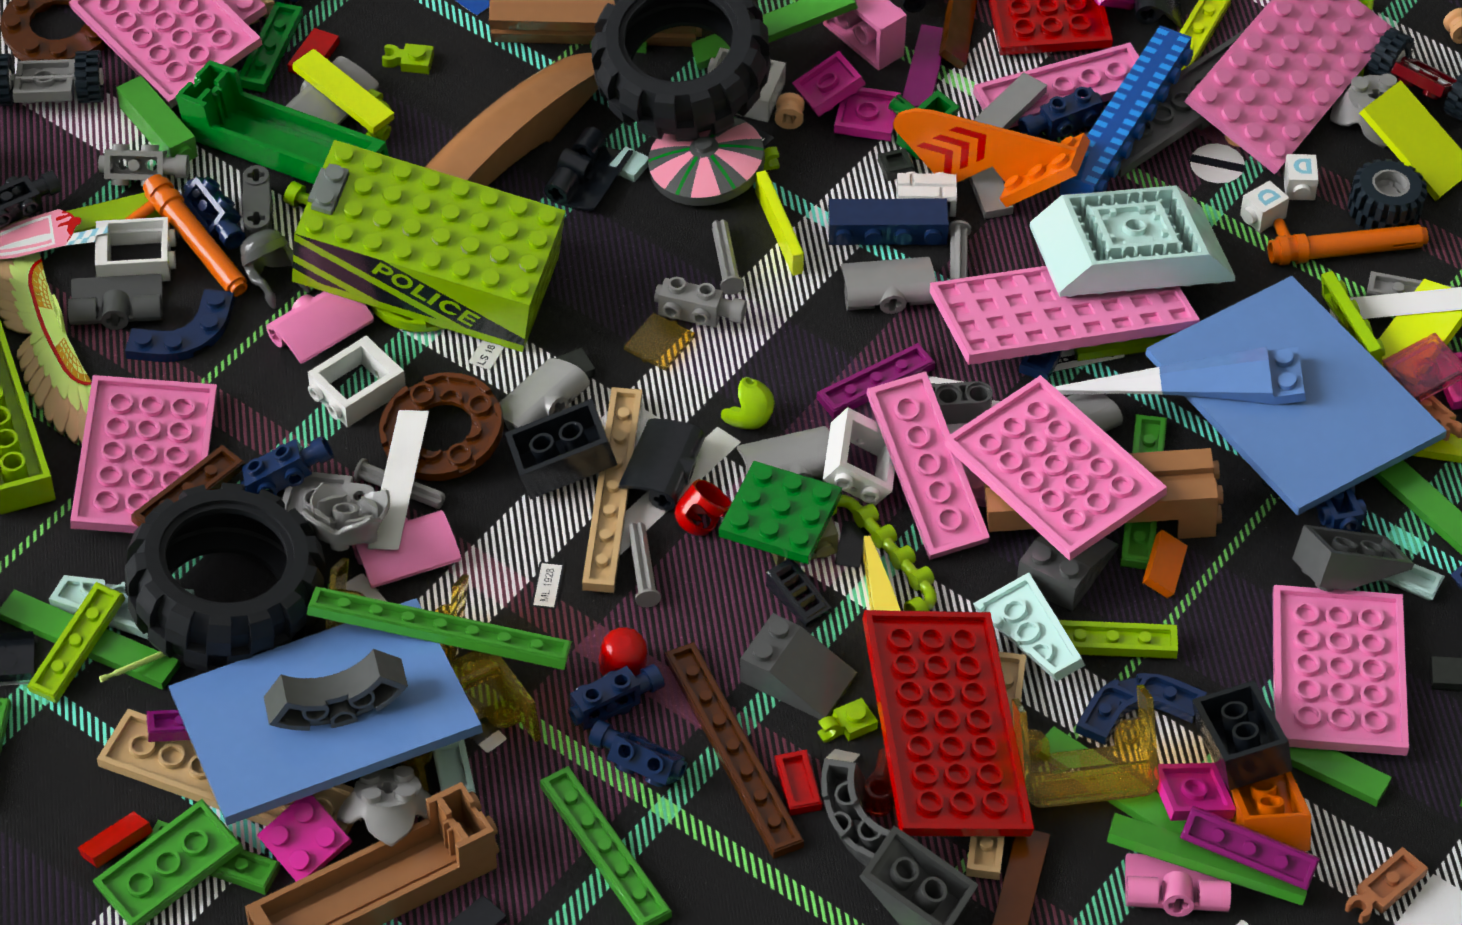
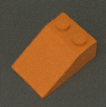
[1225,772,1311,851]

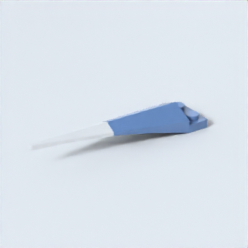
[1055,347,1306,405]

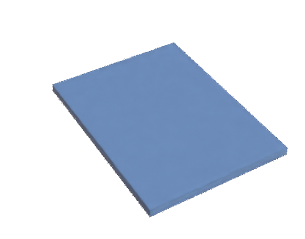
[1145,276,1447,516]
[169,598,483,825]

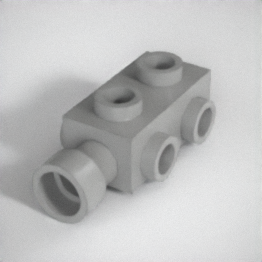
[98,144,190,186]
[654,276,747,328]

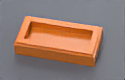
[1142,530,1188,599]

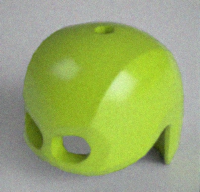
[721,377,775,430]

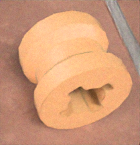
[1443,8,1462,44]
[775,93,805,129]

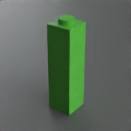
[116,75,198,160]

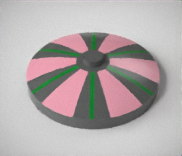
[648,117,765,206]

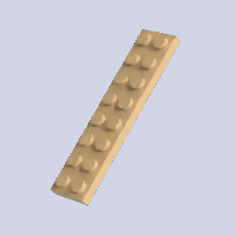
[97,709,354,835]

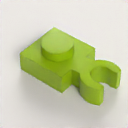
[382,43,434,74]

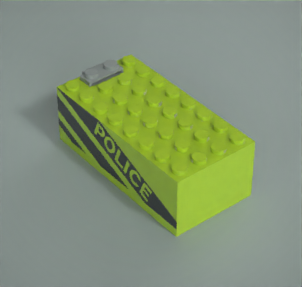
[292,140,566,352]

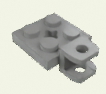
[282,472,374,529]

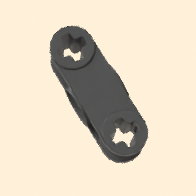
[241,165,273,238]

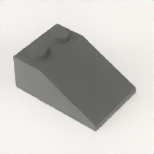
[1292,525,1414,592]
[1017,535,1119,612]
[740,613,857,720]
[859,826,978,925]

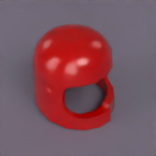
[674,479,732,536]
[598,627,647,677]

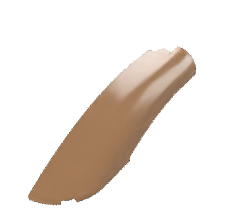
[425,53,598,186]

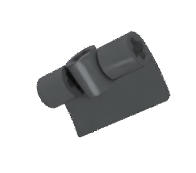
[68,274,163,330]

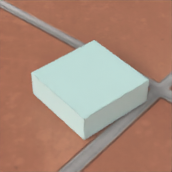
[610,146,648,182]

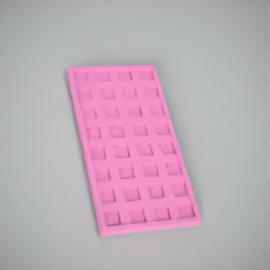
[1184,0,1393,174]
[930,266,1200,365]

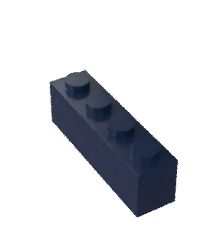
[828,198,949,245]

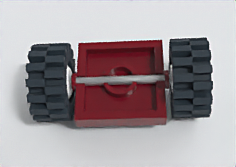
[1367,28,1462,121]

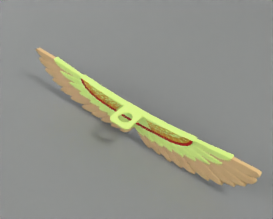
[0,216,92,444]

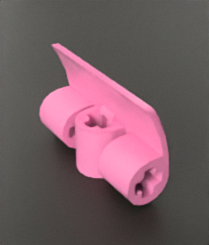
[266,291,374,364]
[352,510,461,588]
[1125,853,1231,917]

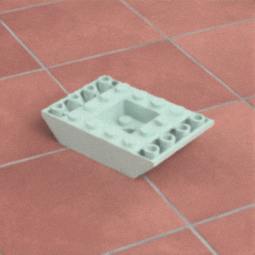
[1030,185,1235,297]

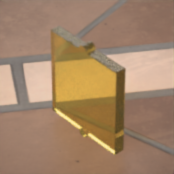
[624,313,695,371]

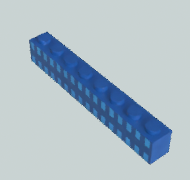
[1060,26,1193,195]

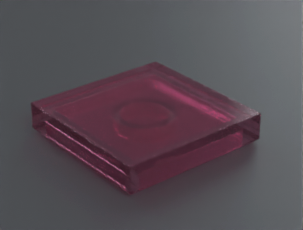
[1382,333,1462,402]

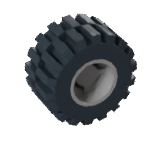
[1347,159,1427,230]

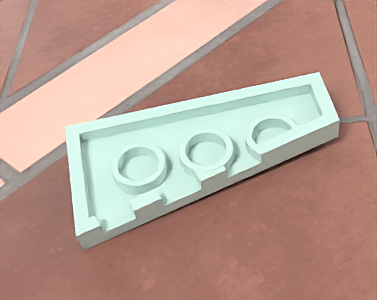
[973,573,1085,681]
[49,575,195,639]

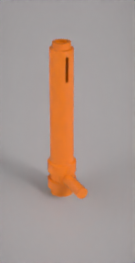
[125,174,247,297]
[1267,218,1429,266]

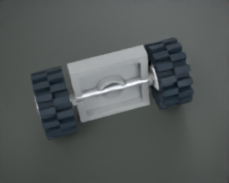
[0,50,104,106]

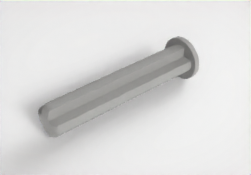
[712,219,744,295]
[948,220,971,280]
[353,458,445,509]
[628,522,661,607]

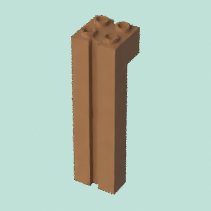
[489,0,702,47]
[984,448,1223,539]
[245,782,499,925]

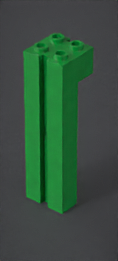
[176,60,389,184]

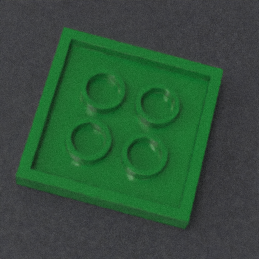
[719,461,842,564]

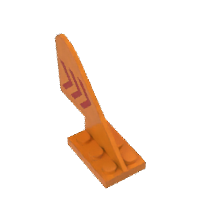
[893,108,1090,208]

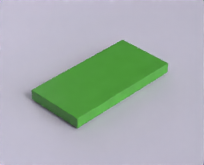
[92,799,244,925]

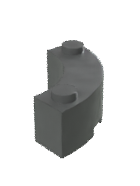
[264,649,408,731]
[821,758,890,866]

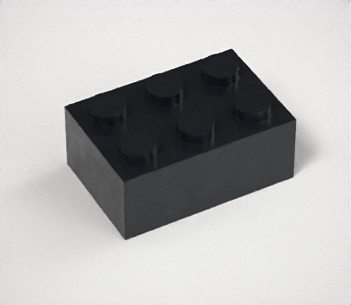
[505,399,618,500]
[1192,680,1293,791]

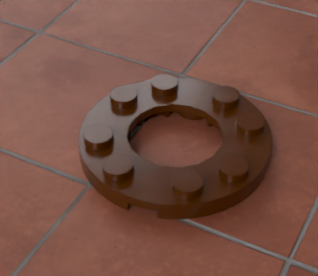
[0,0,107,61]
[379,372,504,481]

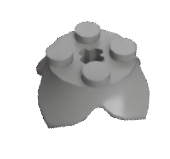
[1330,73,1397,148]
[301,482,390,551]
[337,766,432,847]

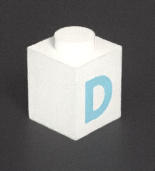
[1283,154,1319,200]
[1240,181,1289,233]

